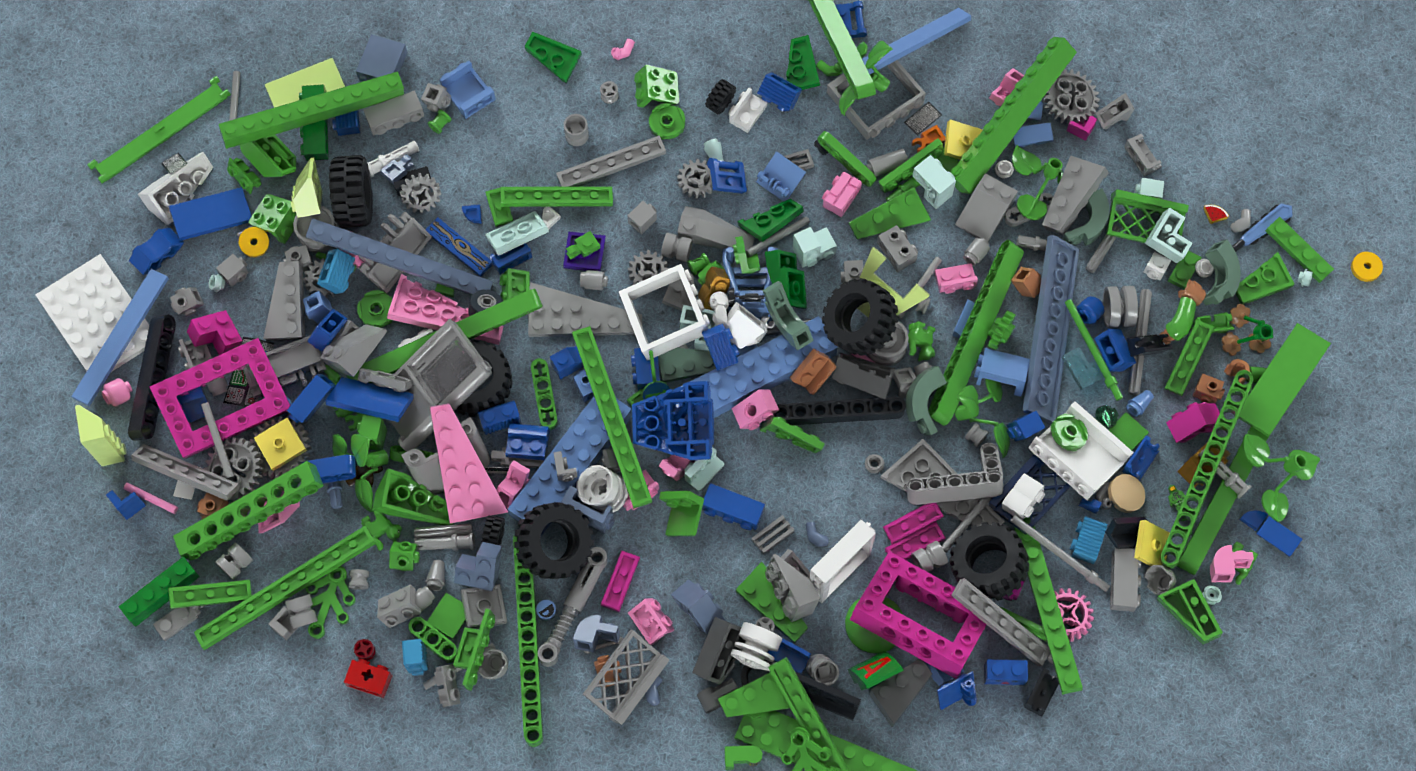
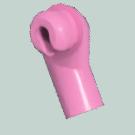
[611,39,635,60]

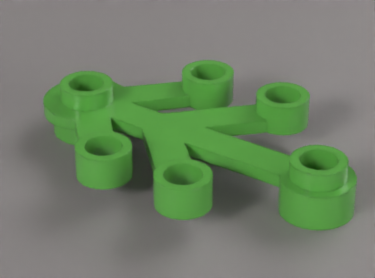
[306,566,356,639]
[781,727,837,771]

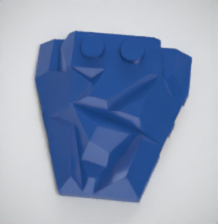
[632,381,714,460]

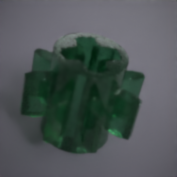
[1094,405,1119,429]

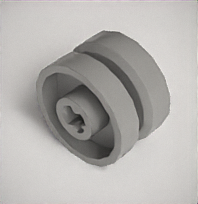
[293,206,338,253]
[1103,286,1138,328]
[867,321,909,366]

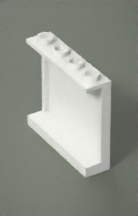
[1029,402,1134,500]

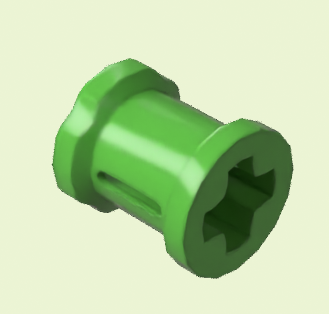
[427,109,452,134]
[687,253,710,275]

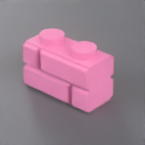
[822,172,862,217]

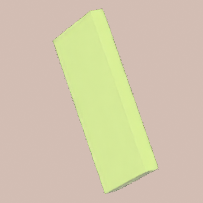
[264,58,345,108]

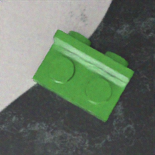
[500,268,530,301]

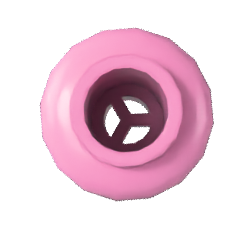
[101,378,132,407]

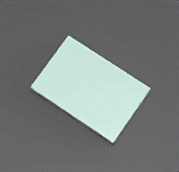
[485,211,549,256]

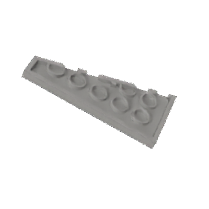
[528,282,642,337]
[880,439,1004,526]

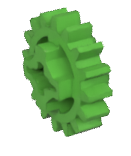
[988,310,1016,350]

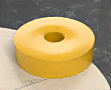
[239,227,269,258]
[1351,252,1383,282]

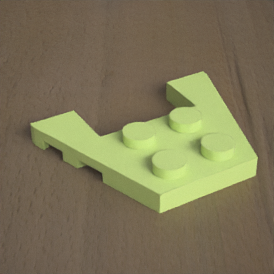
[857,247,930,318]

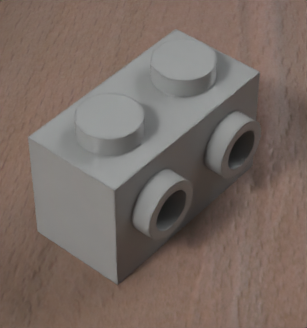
[877,225,918,272]

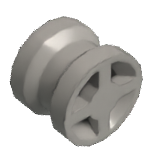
[600,81,619,104]
[965,423,989,447]
[349,569,369,590]
[755,617,775,633]

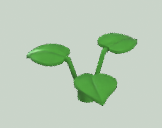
[839,41,893,116]
[1012,145,1064,220]
[955,379,1010,458]
[332,434,389,512]
[1242,434,1320,522]

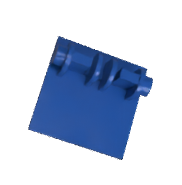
[937,671,977,710]

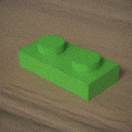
[485,188,513,227]
[1168,251,1202,289]

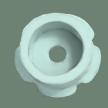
[1298,269,1313,287]
[209,274,225,292]
[1202,586,1222,605]

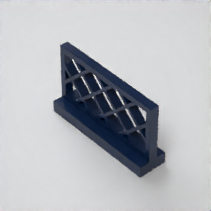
[989,455,1071,535]

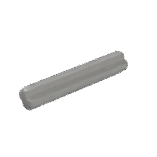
[1086,225,1120,273]
[414,524,473,539]

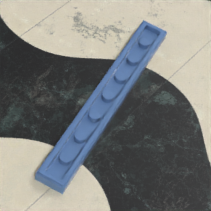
[862,8,971,74]
[71,269,169,407]

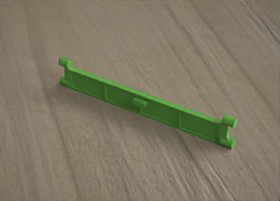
[87,76,231,184]

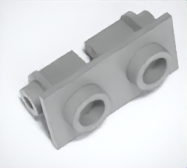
[434,664,460,707]

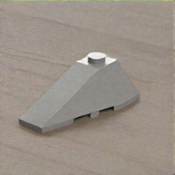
[678,206,755,251]

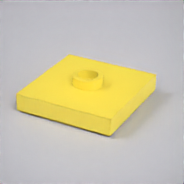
[944,120,983,160]
[254,418,307,471]
[1134,520,1170,566]

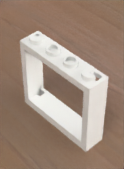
[619,264,710,361]
[809,520,876,603]

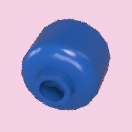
[1076,296,1105,325]

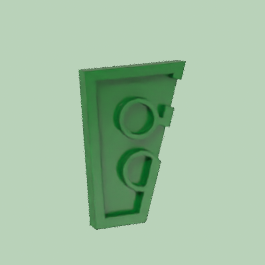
[525,32,582,84]
[786,35,820,90]
[737,198,804,242]

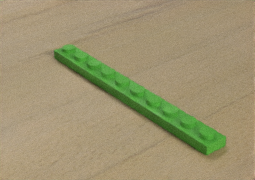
[572,326,652,509]
[1013,517,1083,695]
[194,526,376,650]

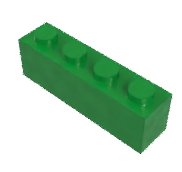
[299,84,329,161]
[118,557,200,627]

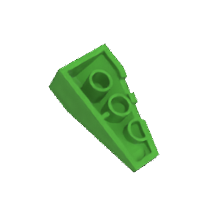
[372,469,453,526]

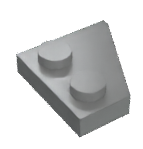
[662,274,694,311]

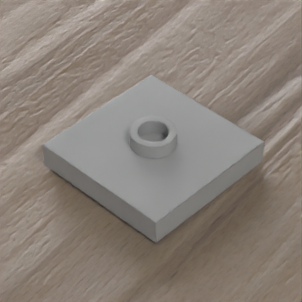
[460,584,507,629]

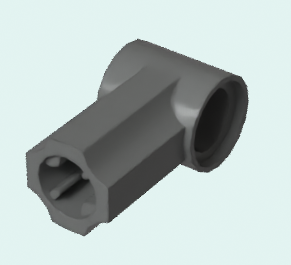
[697,678,738,713]

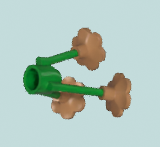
[1222,304,1274,356]

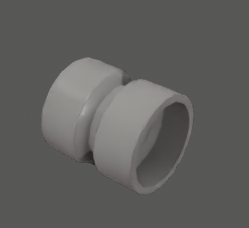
[564,114,589,146]
[661,232,693,262]
[911,541,948,573]
[215,542,253,580]
[285,594,318,628]
[806,654,839,686]

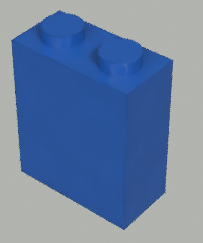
[287,374,336,423]

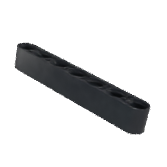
[128,314,176,441]
[773,397,906,425]

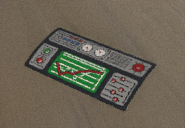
[223,337,275,407]

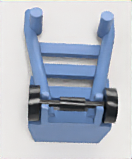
[722,247,778,325]

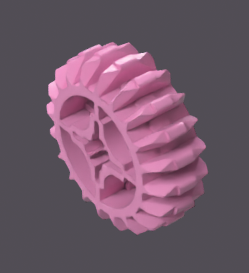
[1040,588,1094,642]

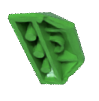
[240,135,296,177]

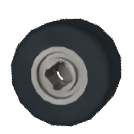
[468,289,503,316]

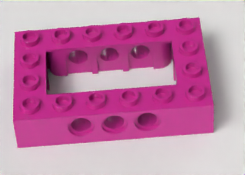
[150,338,290,459]
[850,551,987,679]

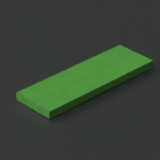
[1239,323,1331,437]

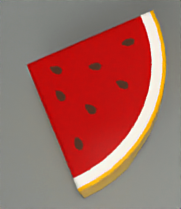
[1203,205,1229,224]

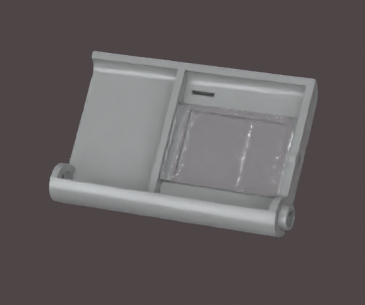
[387,319,492,451]

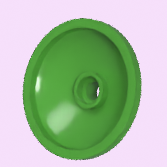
[845,597,903,654]

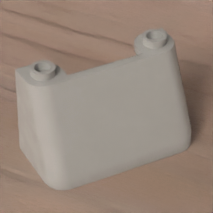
[401,417,490,495]

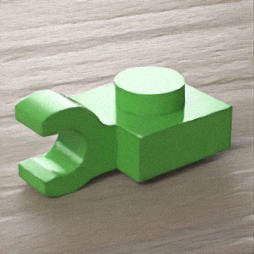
[566,231,600,260]

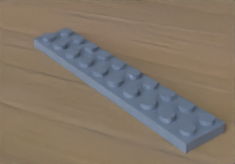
[1023,235,1079,424]

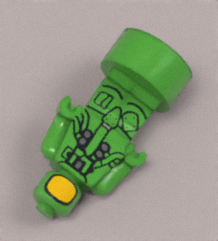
[1168,485,1192,521]

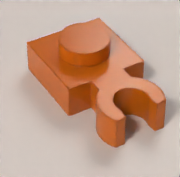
[912,125,946,153]

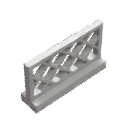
[583,630,669,725]

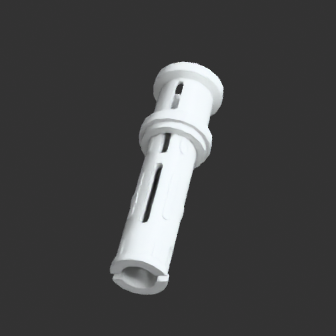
[367,141,420,178]

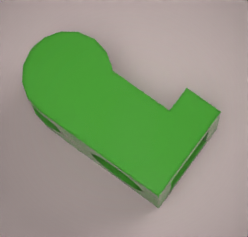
[724,745,763,770]

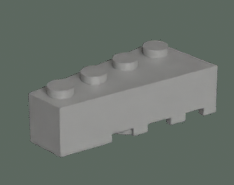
[1042,156,1109,236]
[263,261,305,341]

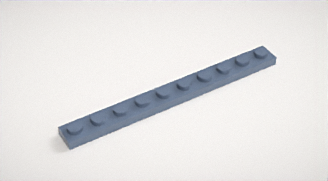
[306,218,493,295]

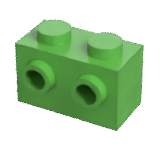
[357,415,387,451]

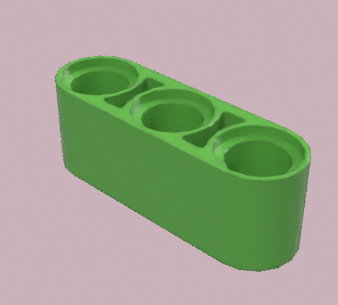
[408,617,458,663]

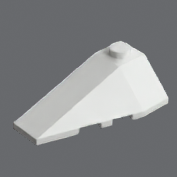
[138,152,213,225]

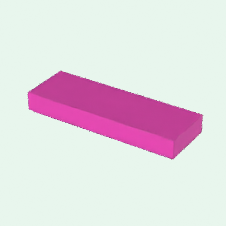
[883,503,944,544]
[885,522,946,560]
[601,550,640,612]

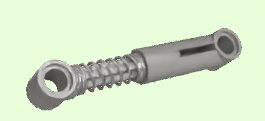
[538,547,608,667]

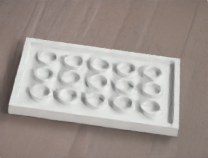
[35,254,149,372]

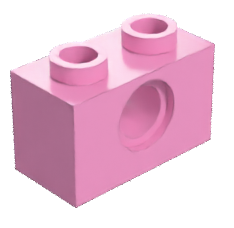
[731,389,779,430]

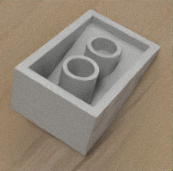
[955,173,1018,242]
[320,325,387,377]

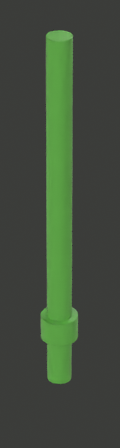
[1065,299,1123,401]

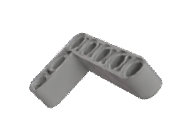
[906,443,1003,505]

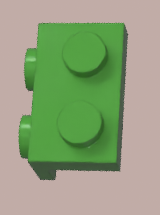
[733,236,761,274]

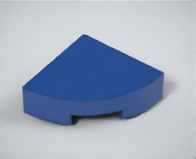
[462,204,482,224]
[1078,498,1102,514]
[1239,510,1268,531]

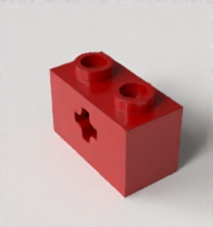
[344,659,392,698]

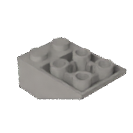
[765,554,820,622]

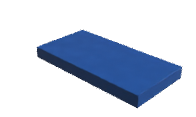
[169,187,252,241]
[326,377,414,422]

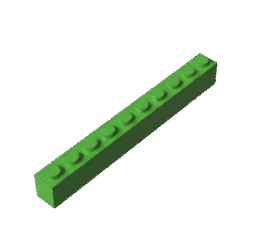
[951,37,1077,194]
[219,71,404,149]

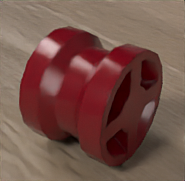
[354,639,376,661]

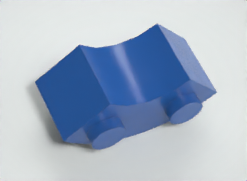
[129,228,184,275]

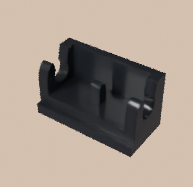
[1127,334,1173,357]
[1024,668,1059,717]

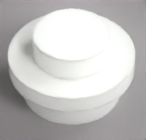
[995,160,1014,178]
[1195,259,1214,278]

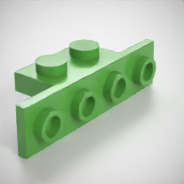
[453,608,495,691]

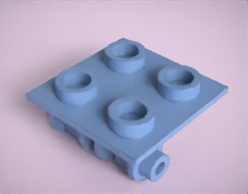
[756,151,806,201]

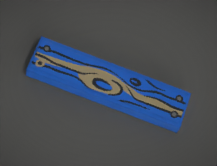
[425,217,493,277]

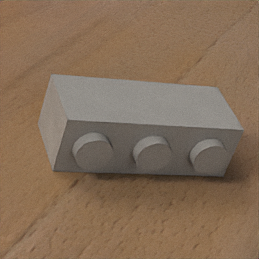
[363,90,425,136]
[1110,548,1142,612]

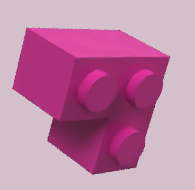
[187,310,243,355]
[1166,402,1220,443]

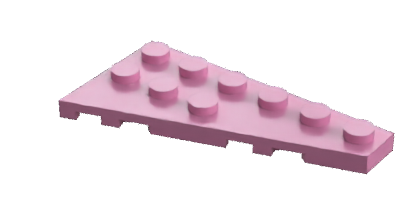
[387,274,504,345]
[430,403,508,523]

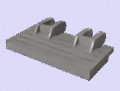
[358,212,432,293]
[243,335,327,398]

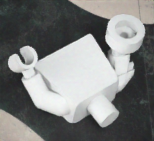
[710,292,775,349]

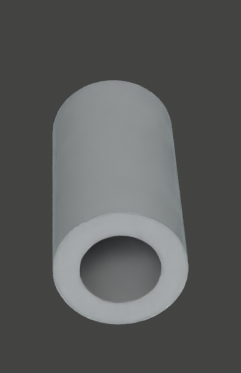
[865,148,908,177]

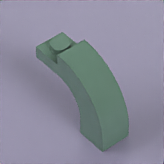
[1062,188,1109,246]
[1203,239,1241,306]
[762,281,814,350]
[906,366,947,436]

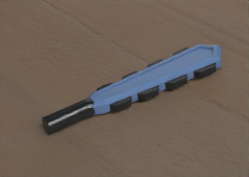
[1232,203,1293,252]

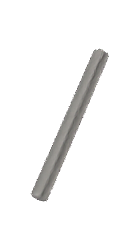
[1128,289,1152,396]

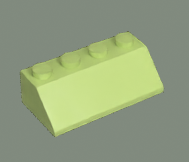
[291,158,322,218]
[75,405,127,466]

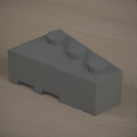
[832,353,895,399]
[692,617,746,685]
[869,659,932,727]

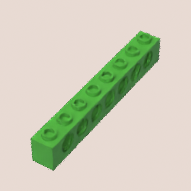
[173,461,324,560]

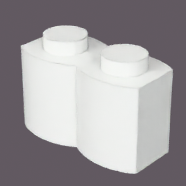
[1002,473,1045,520]

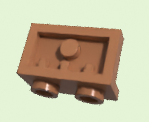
[790,348,837,395]

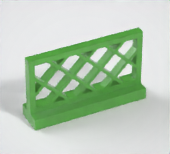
[1106,189,1189,243]

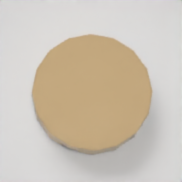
[1108,474,1145,513]

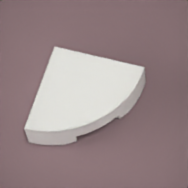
[542,207,561,230]

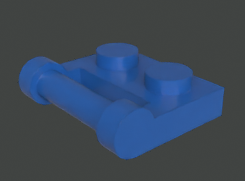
[835,1,867,38]
[707,158,747,194]

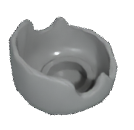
[1144,565,1176,595]
[478,649,508,680]

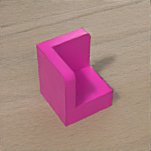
[1067,116,1097,141]

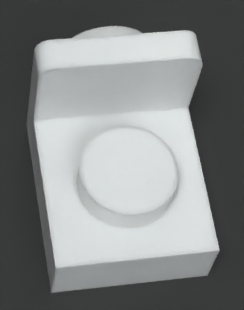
[1144,252,1171,281]

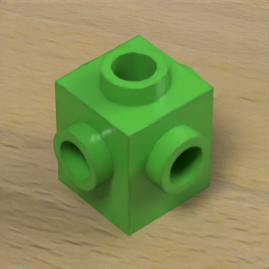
[389,541,420,571]

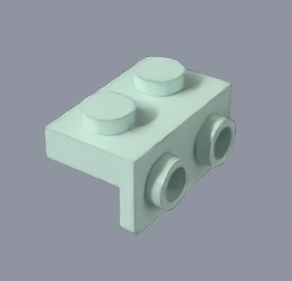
[684,447,724,492]

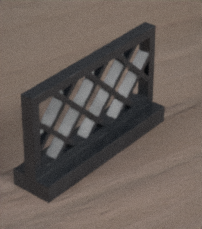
[796,673,861,721]

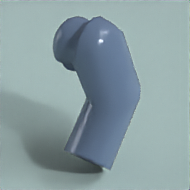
[806,522,829,547]
[645,676,662,706]

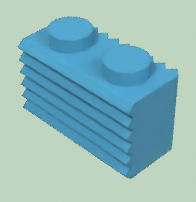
[317,249,355,294]
[1070,517,1108,564]
[402,639,428,676]

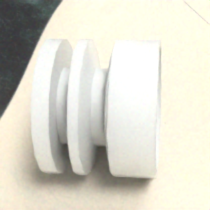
[577,465,628,513]
[731,622,782,671]

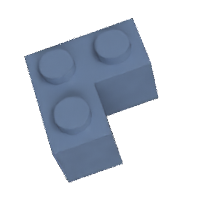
[454,542,502,591]
[671,579,726,635]

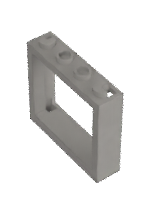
[827,60,926,140]

